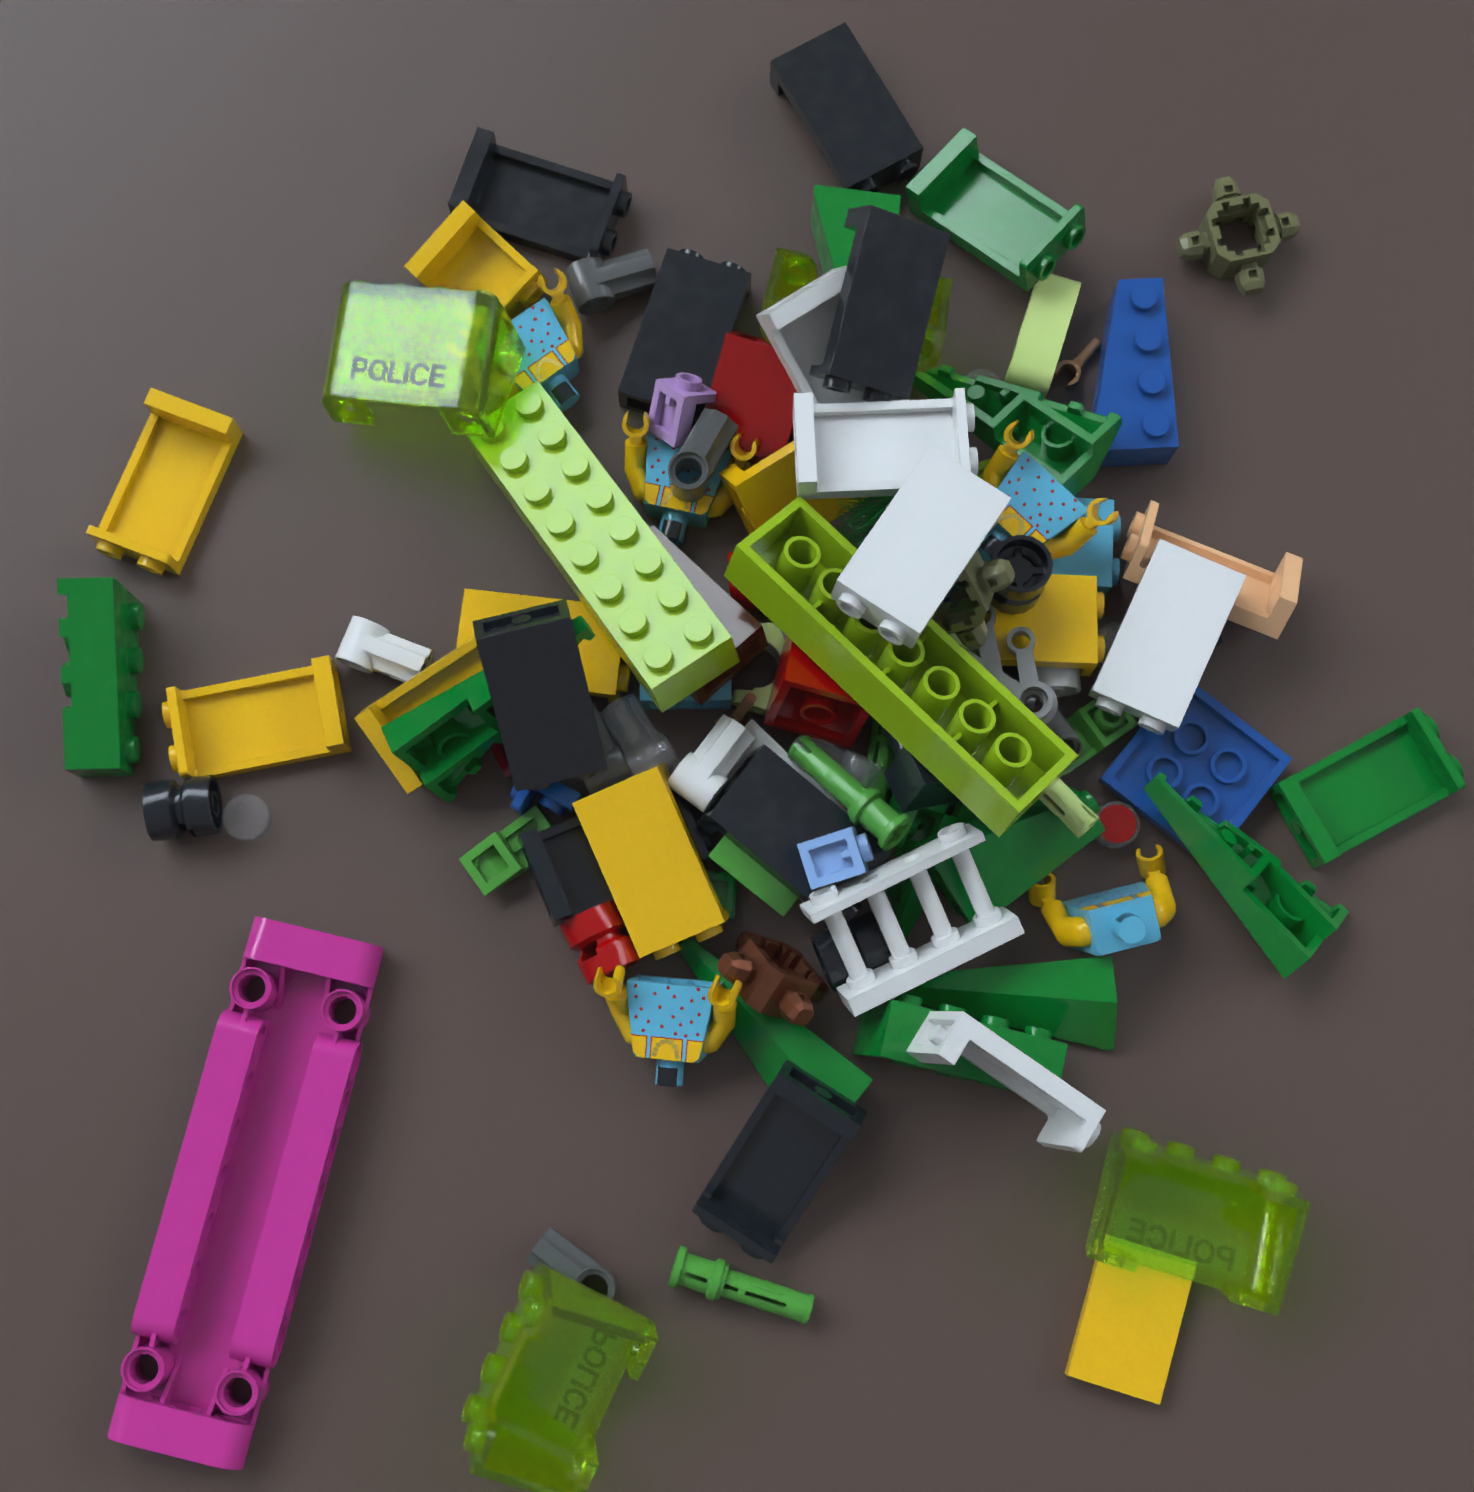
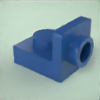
[510,781,583,817]

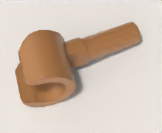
[1054,338,1102,390]
[715,692,757,726]

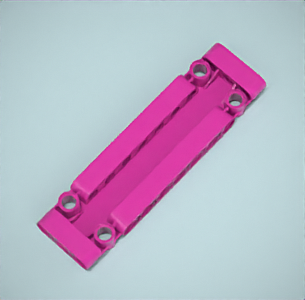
[107,916,385,1470]

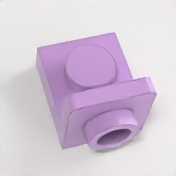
[648,372,717,448]

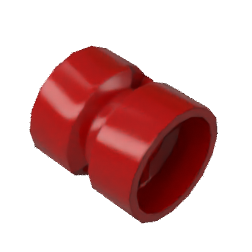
[560,900,642,986]

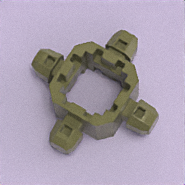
[1176,176,1300,297]
[932,550,1015,650]

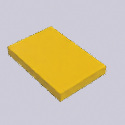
[1065,1233,1197,1405]

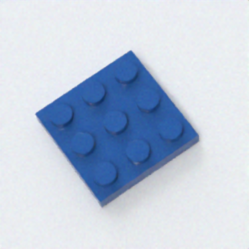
[1098,686,1292,856]

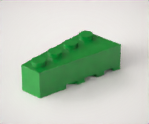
[852,993,1068,1092]

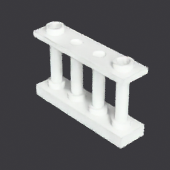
[799,823,1025,1017]

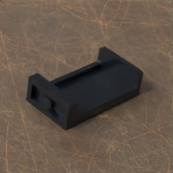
[770,22,923,193]
[448,127,632,262]
[809,205,951,402]
[618,248,751,429]
[473,599,608,792]
[696,744,892,929]
[519,775,713,927]
[692,1059,868,1263]

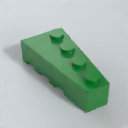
[57,577,145,777]

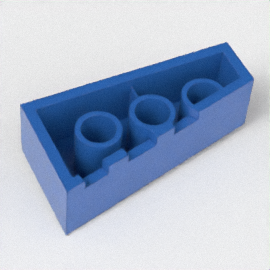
[1091,277,1179,467]

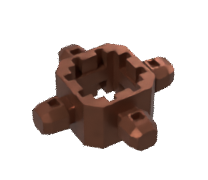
[717,931,829,1026]

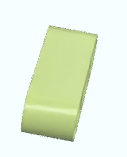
[1004,273,1081,399]

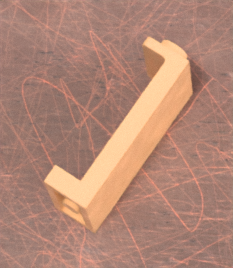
[1120,500,1303,640]

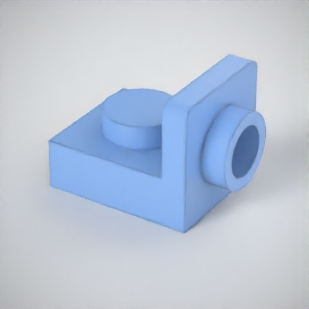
[797,826,874,890]

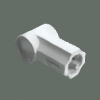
[335,616,434,682]
[667,714,755,813]

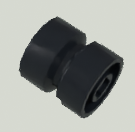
[990,535,1053,615]
[142,775,223,841]
[810,911,891,992]

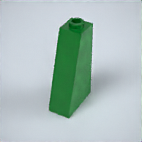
[810,185,901,274]
[912,784,1105,923]

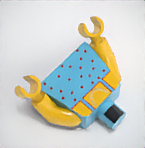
[447,268,584,412]
[622,411,761,546]
[978,420,1119,562]
[1028,844,1176,956]
[593,965,742,1087]

